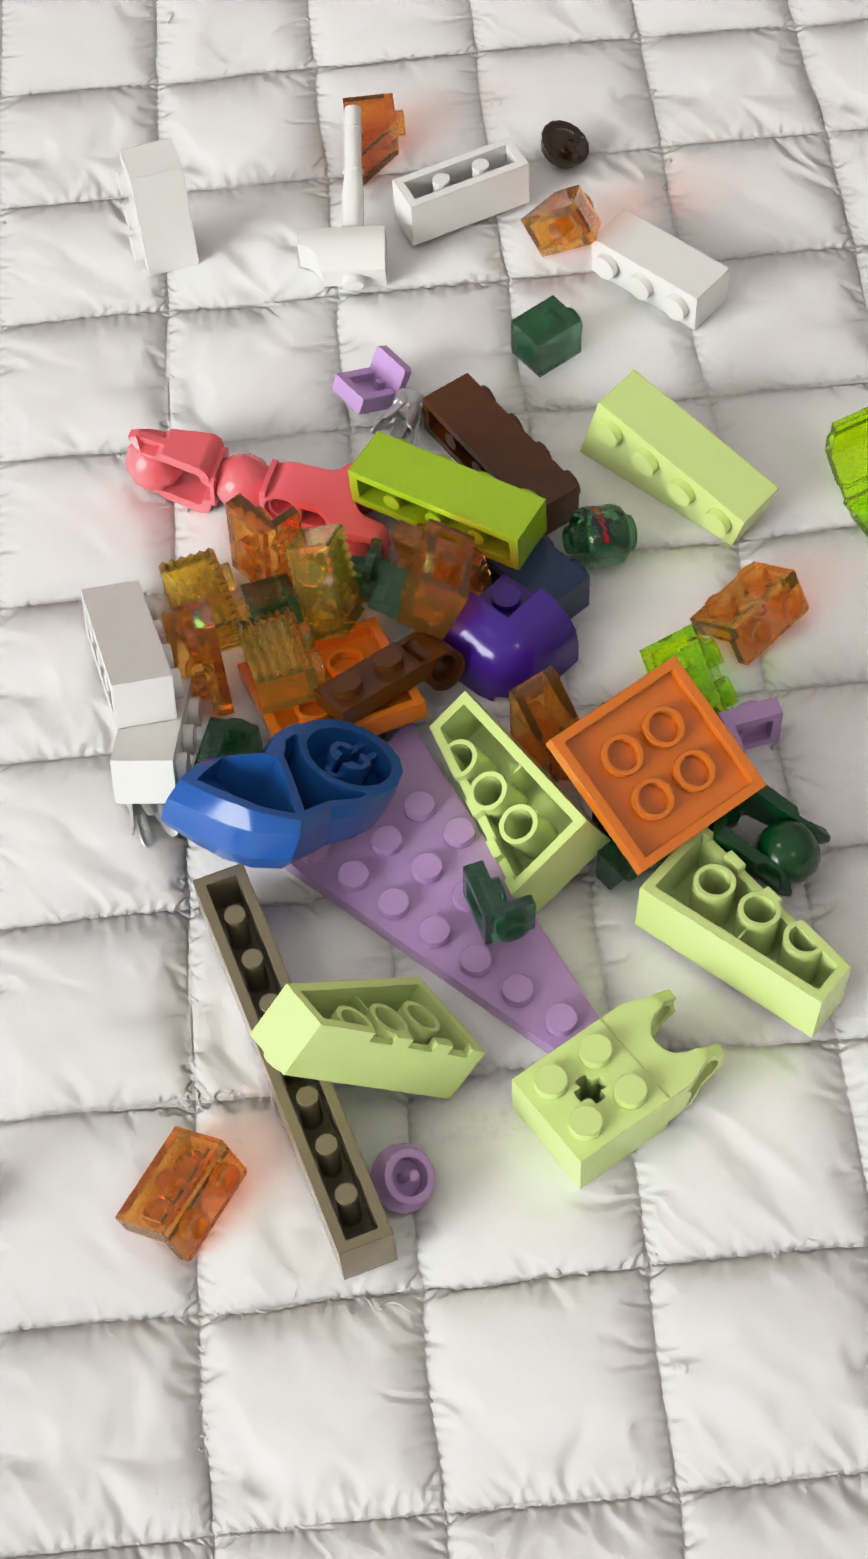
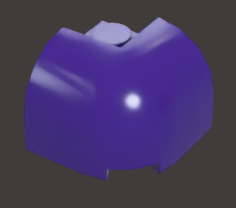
[441,573,579,702]

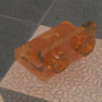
[225,493,305,598]
[161,600,235,717]
[115,1126,247,1262]

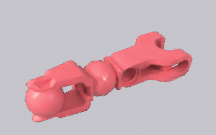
[125,429,391,565]

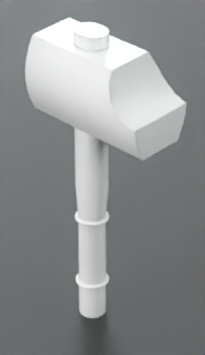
[297,104,387,290]

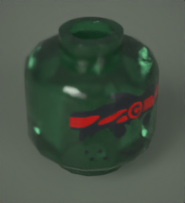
[562,504,637,569]

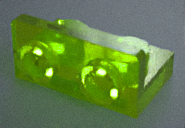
[639,624,739,715]

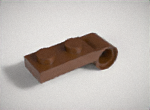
[313,629,465,724]

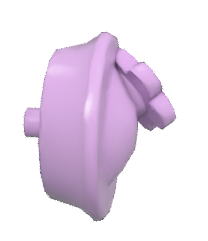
[370,1143,436,1214]

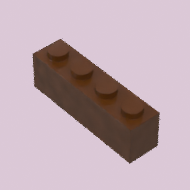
[422,373,581,535]

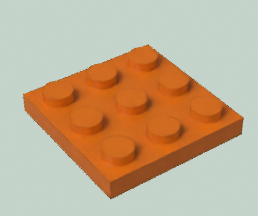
[237,617,428,738]
[546,656,767,875]

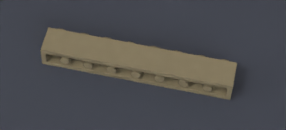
[193,864,398,1280]

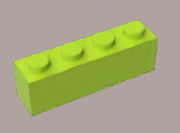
[348,430,547,571]

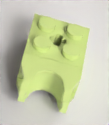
[512,989,725,1189]

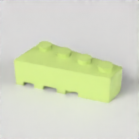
[580,369,779,546]
[429,691,611,913]
[635,827,851,1038]
[250,976,486,1099]

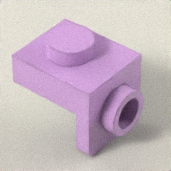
[331,345,411,415]
[718,697,783,753]

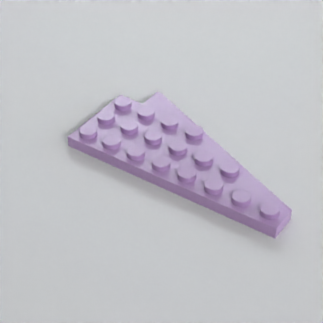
[284,723,599,1054]

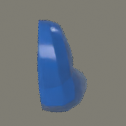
[161,719,403,869]

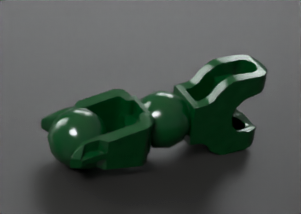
[597,702,831,897]

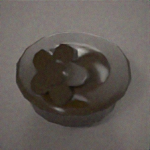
[541,120,589,169]

